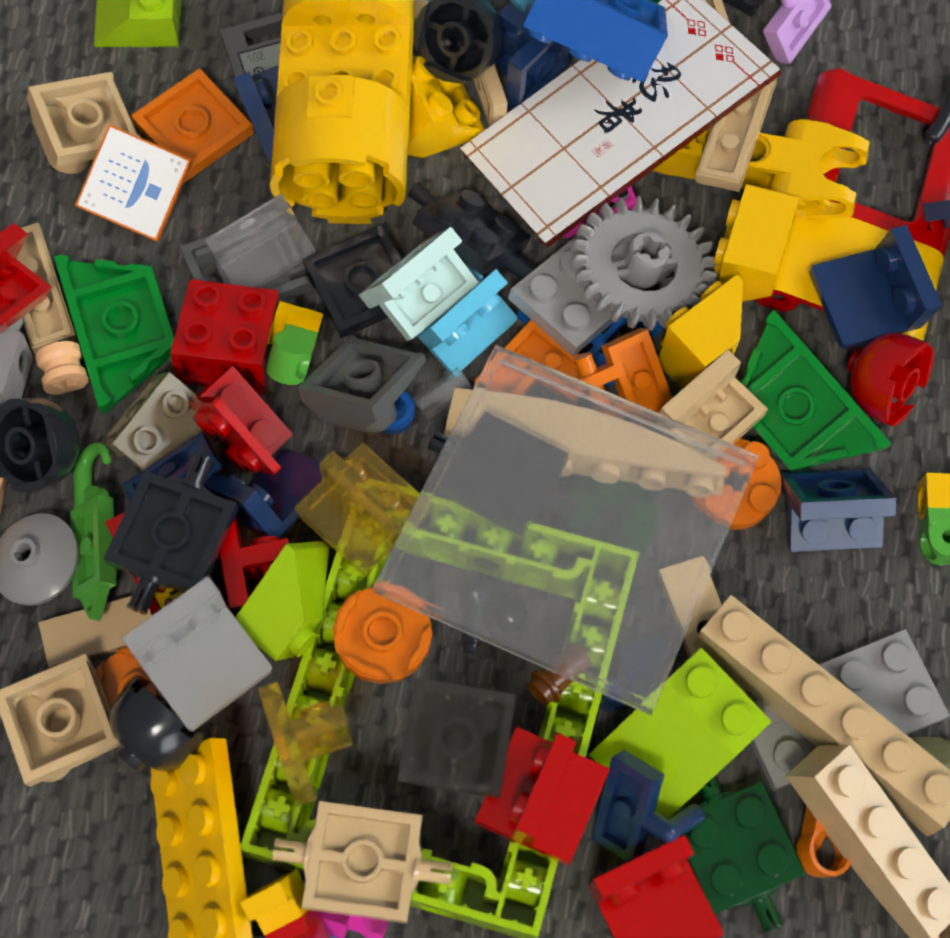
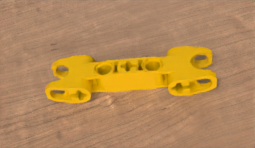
[623,119,870,219]

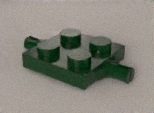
[682,776,806,933]

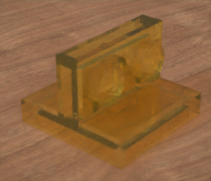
[294,442,432,577]
[258,682,353,807]

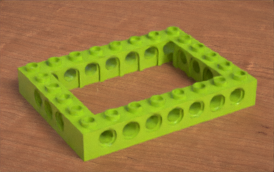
[240,477,639,938]

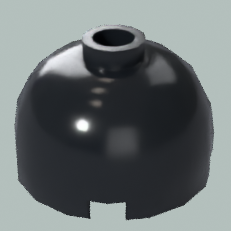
[413,0,503,84]
[0,398,80,492]
[110,674,212,771]

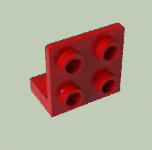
[170,279,279,395]
[188,366,293,475]
[589,835,723,938]

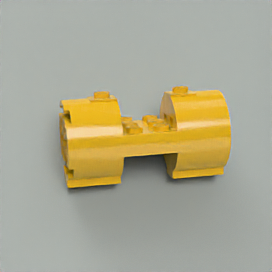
[270,0,415,224]

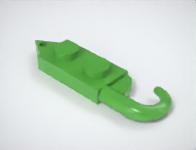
[70,442,118,621]

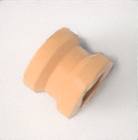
[35,341,89,395]

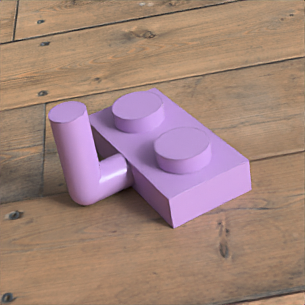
[763,0,832,64]

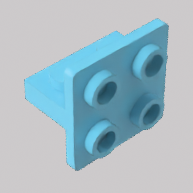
[417,262,517,376]

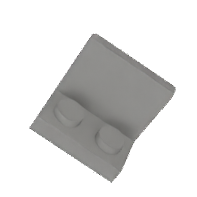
[122,576,272,731]

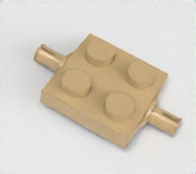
[273,801,453,924]

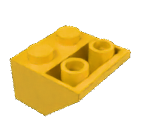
[408,55,485,158]
[713,184,799,302]
[658,274,743,390]

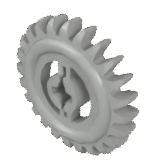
[570,196,717,331]

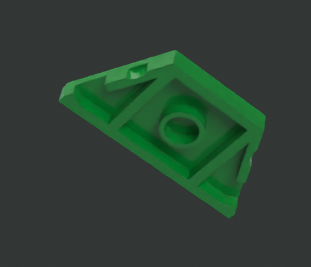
[54,255,174,414]
[740,310,892,472]

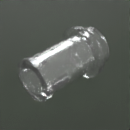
[412,368,473,422]

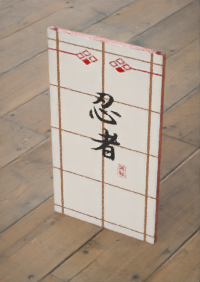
[460,0,782,248]

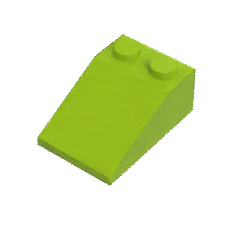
[589,648,772,820]

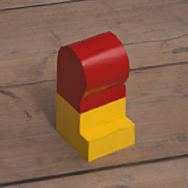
[240,869,330,938]

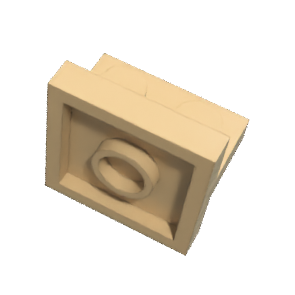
[653,350,768,462]

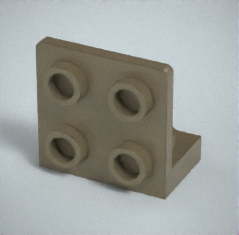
[100,372,226,471]

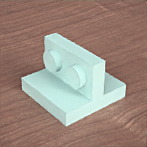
[359,227,479,341]

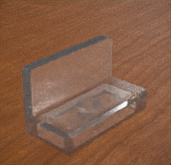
[205,193,316,288]

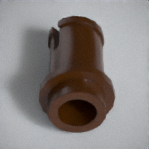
[527,643,591,706]

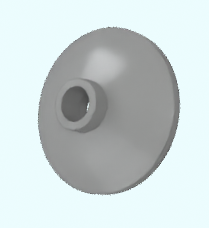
[0,513,80,606]

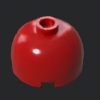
[847,333,934,427]

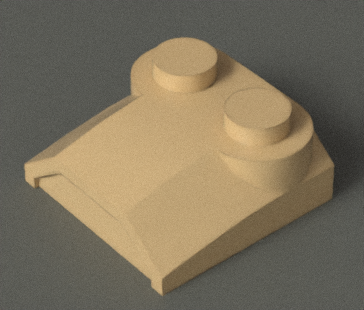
[27,72,141,174]
[0,653,121,787]

